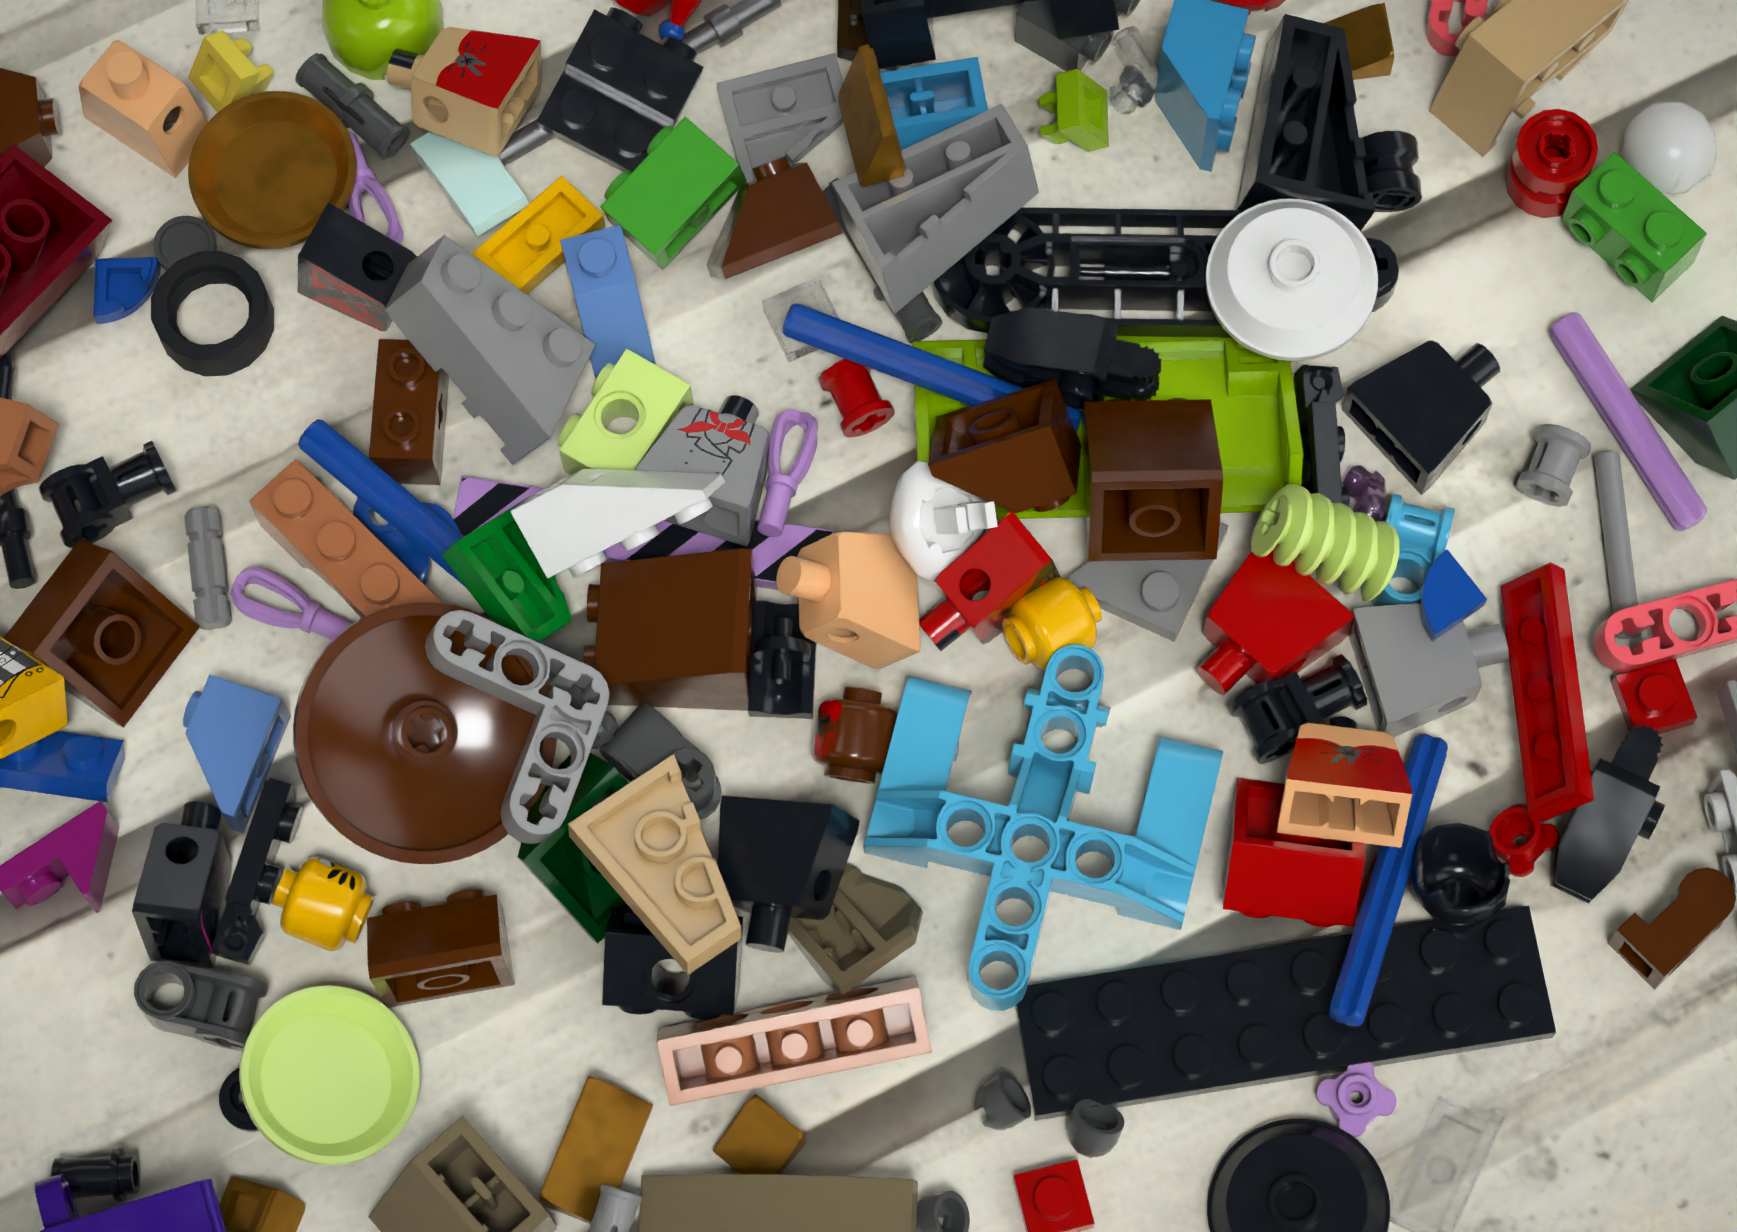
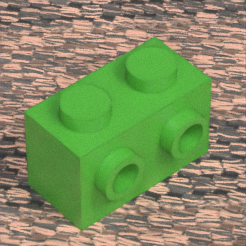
[600,116,747,270]
[1561,151,1707,303]

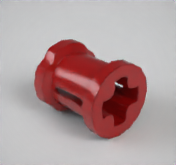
[818,359,895,437]

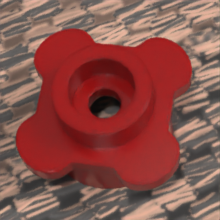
[1487,804,1559,877]

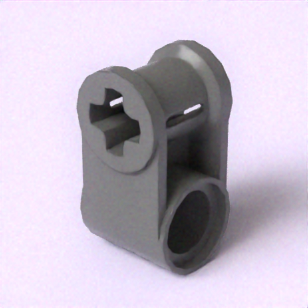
[599,702,722,820]
[134,961,269,1051]

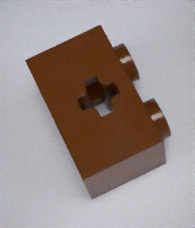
[369,339,449,485]

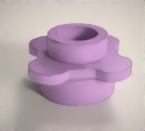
[1317,1062,1396,1137]

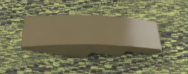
[638,1174,918,1232]

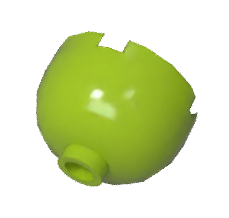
[322,0,444,80]

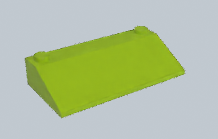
[913,336,1303,520]

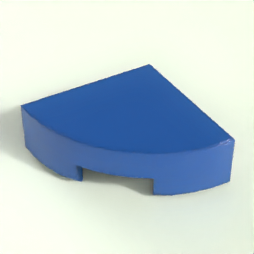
[93,257,161,324]
[1421,549,1487,641]

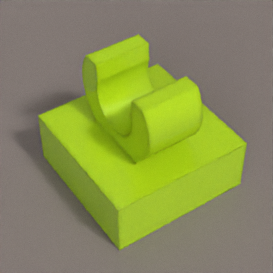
[1038,69,1109,152]

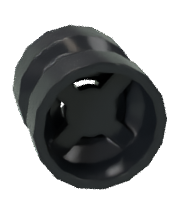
[1363,131,1422,212]

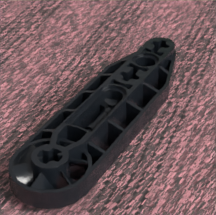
[932,207,1399,338]

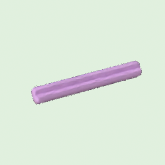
[1550,312,1707,531]

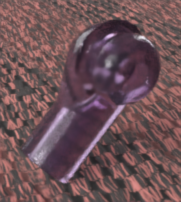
[1342,465,1386,522]

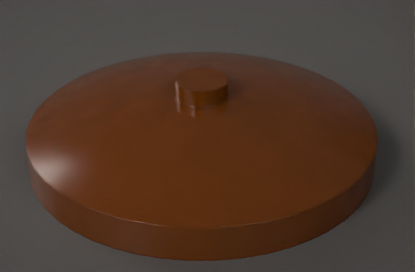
[293,602,557,864]

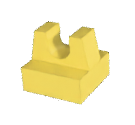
[188,30,274,112]

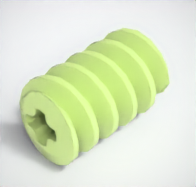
[1251,484,1400,601]

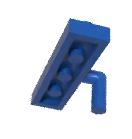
[0,731,125,802]

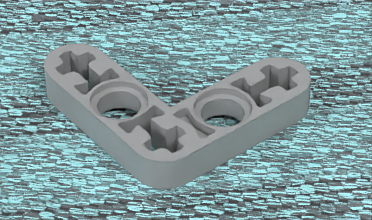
[425,610,610,844]

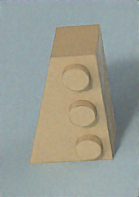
[1428,0,1629,157]

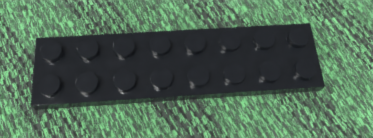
[1015,906,1556,1121]

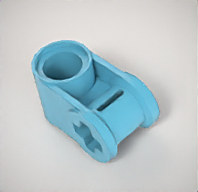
[1371,493,1455,606]

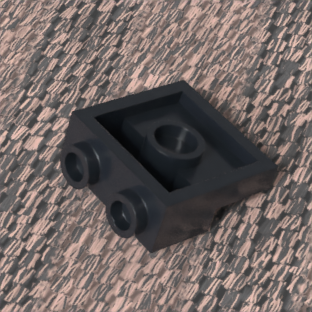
[536,7,704,172]

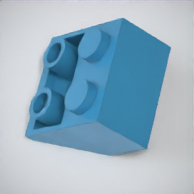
[1155,0,1256,172]
[880,57,988,150]

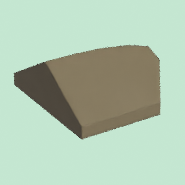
[788,864,923,995]

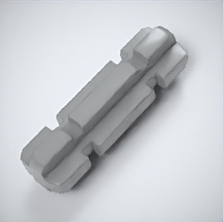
[184,506,232,630]

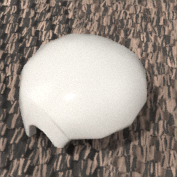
[1621,102,1717,194]

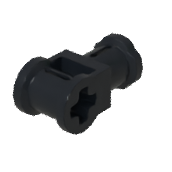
[39,440,177,548]
[1227,654,1367,764]

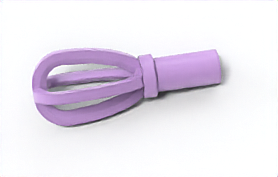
[348,133,403,244]
[757,409,818,537]
[231,566,354,640]

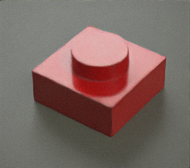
[1611,658,1697,734]
[1013,1159,1095,1232]

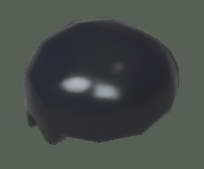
[1410,823,1510,927]

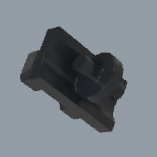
[748,600,817,719]

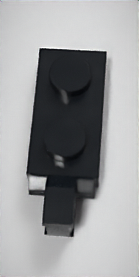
[1294,365,1350,507]
[211,778,302,965]

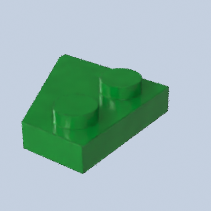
[441,496,572,644]

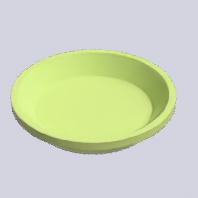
[239,985,420,1166]

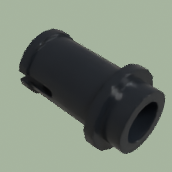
[51,1149,140,1202]

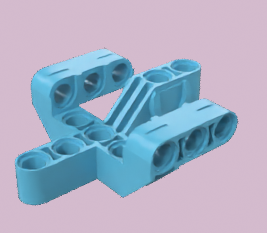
[863,644,1223,1011]

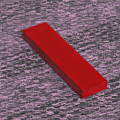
[1500,562,1594,822]

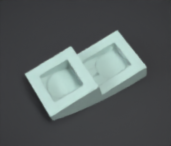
[410,131,529,237]

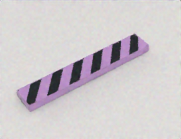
[453,476,834,590]

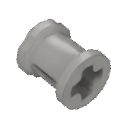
[1516,424,1591,507]

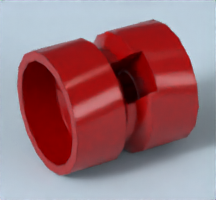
[1505,109,1598,218]

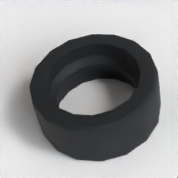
[151,251,274,377]

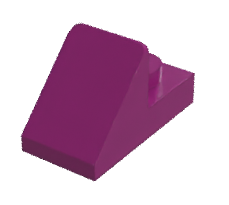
[0,801,119,913]

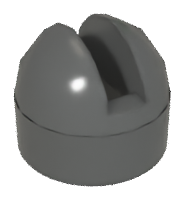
[973,1071,1031,1130]
[1067,1099,1124,1158]
[916,1191,970,1232]

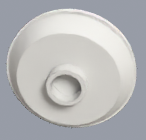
[1205,199,1378,361]

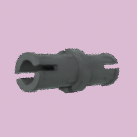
[295,53,410,159]

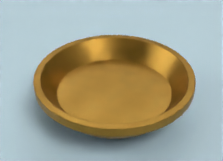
[188,91,357,249]

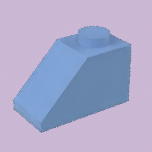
[560,225,656,380]
[183,674,291,833]

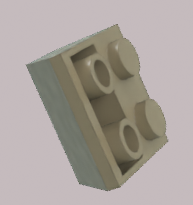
[368,1116,557,1232]

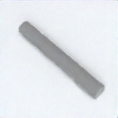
[1594,451,1641,639]

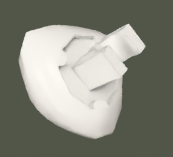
[889,461,998,582]

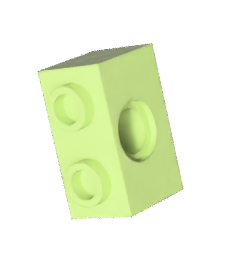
[558,349,694,475]

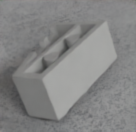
[832,104,1039,314]
[384,234,595,465]

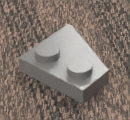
[717,53,844,183]
[1067,522,1228,642]

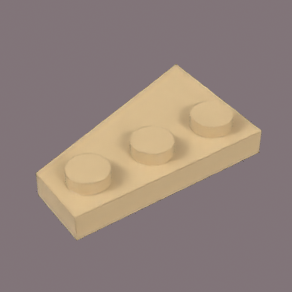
[568,754,742,975]

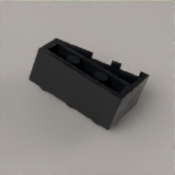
[1237,14,1375,232]

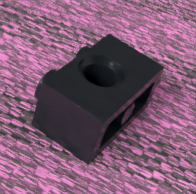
[602,907,743,1020]

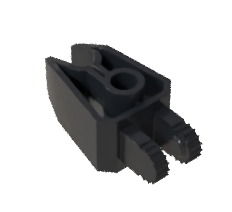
[983,307,1162,410]
[1552,724,1665,904]

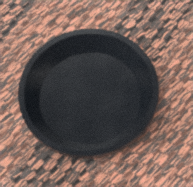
[1207,1119,1390,1232]

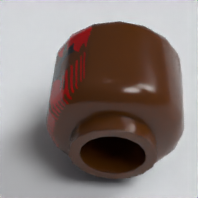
[811,687,898,784]

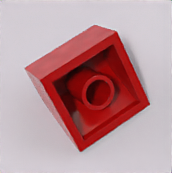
[1223,778,1365,927]

